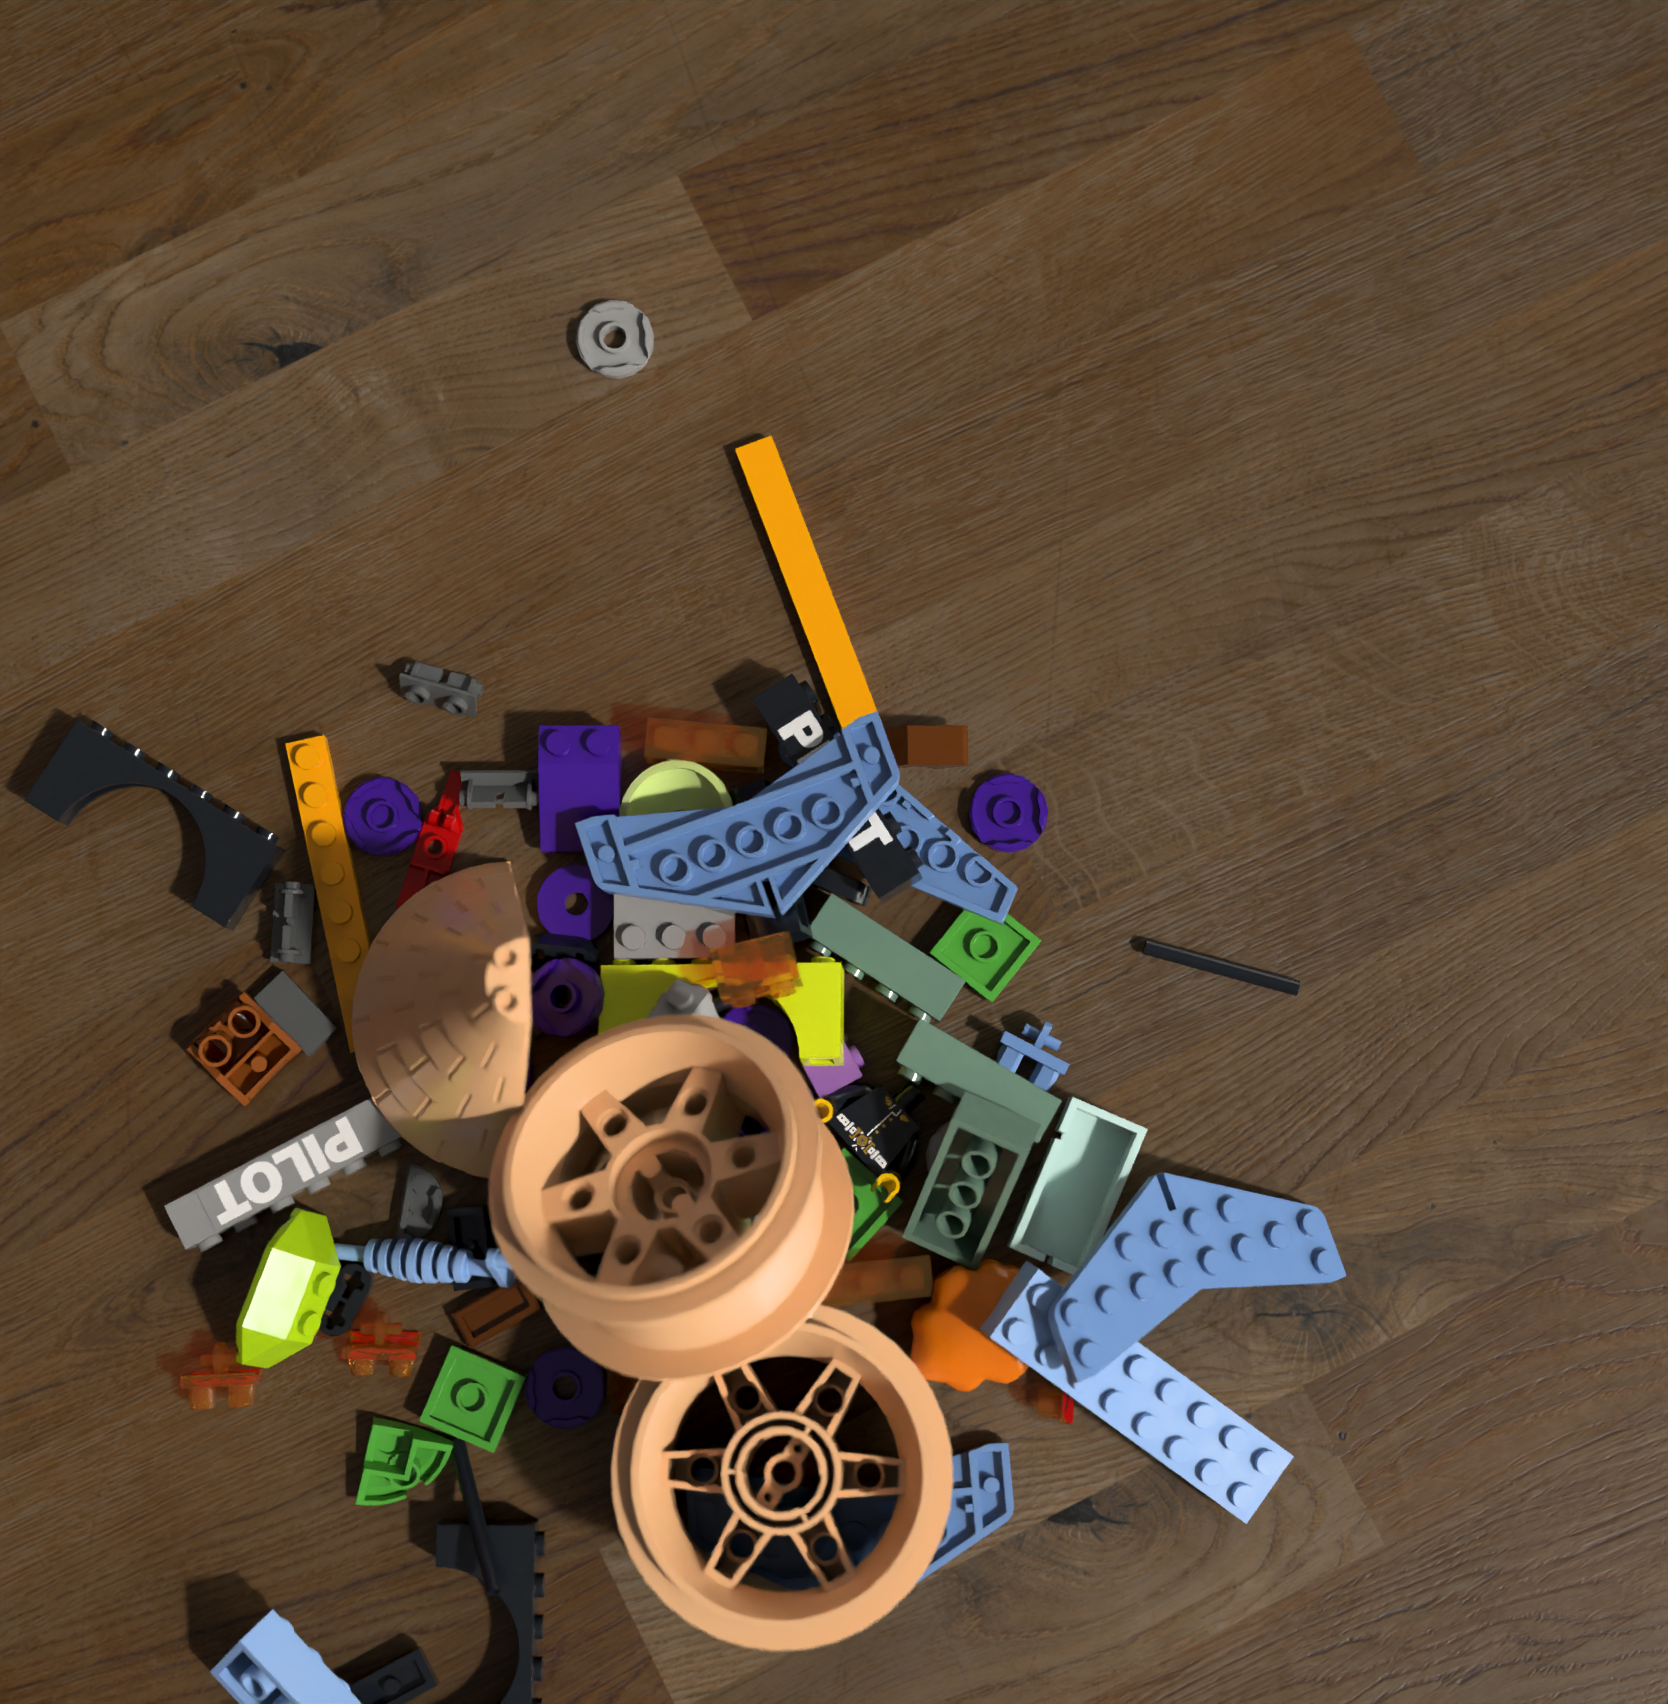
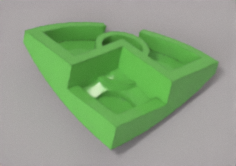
[355,1417,453,1506]

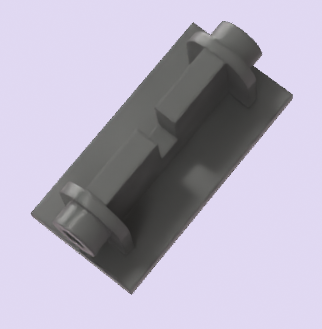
[399,661,484,718]
[459,770,539,810]
[270,882,316,964]

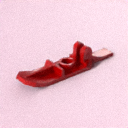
[395,770,464,909]

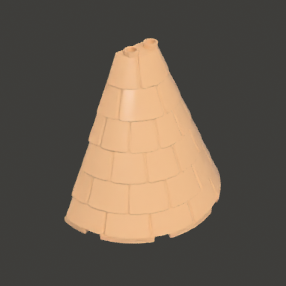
[351,861,531,1178]

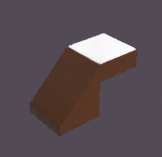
[884,725,968,769]

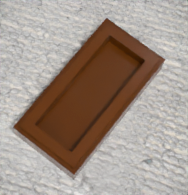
[451,1276,542,1349]

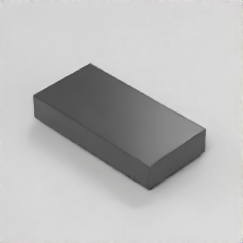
[253,971,339,1056]

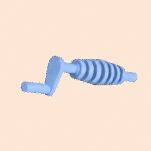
[335,1238,516,1288]

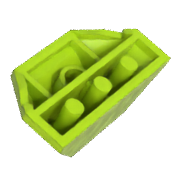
[236,1208,341,1368]

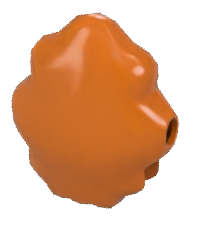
[910,1259,1029,1392]

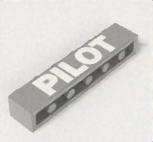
[164,1098,403,1252]

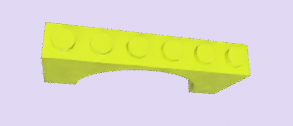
[598,957,844,1066]

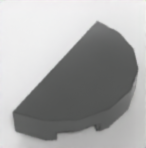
[396,1162,444,1240]

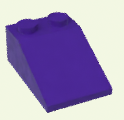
[538,725,622,853]

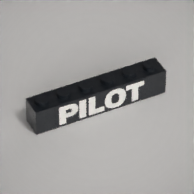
[752,673,924,904]

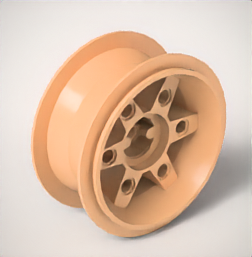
[489,1014,854,1381]
[611,1304,953,1651]

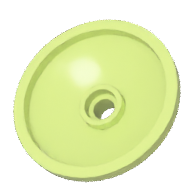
[620,760,733,816]

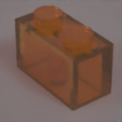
[709,931,803,1008]

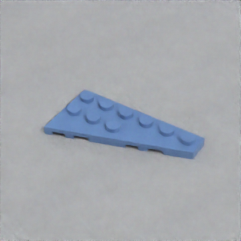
[833,733,1018,925]

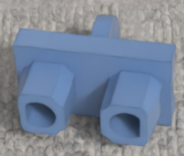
[995,1020,1070,1092]

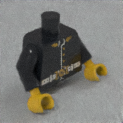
[814,1081,925,1203]

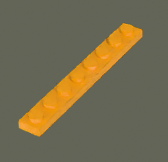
[285,735,371,1053]

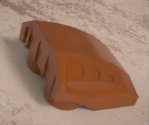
[187,990,302,1107]

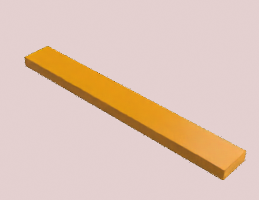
[735,435,883,730]

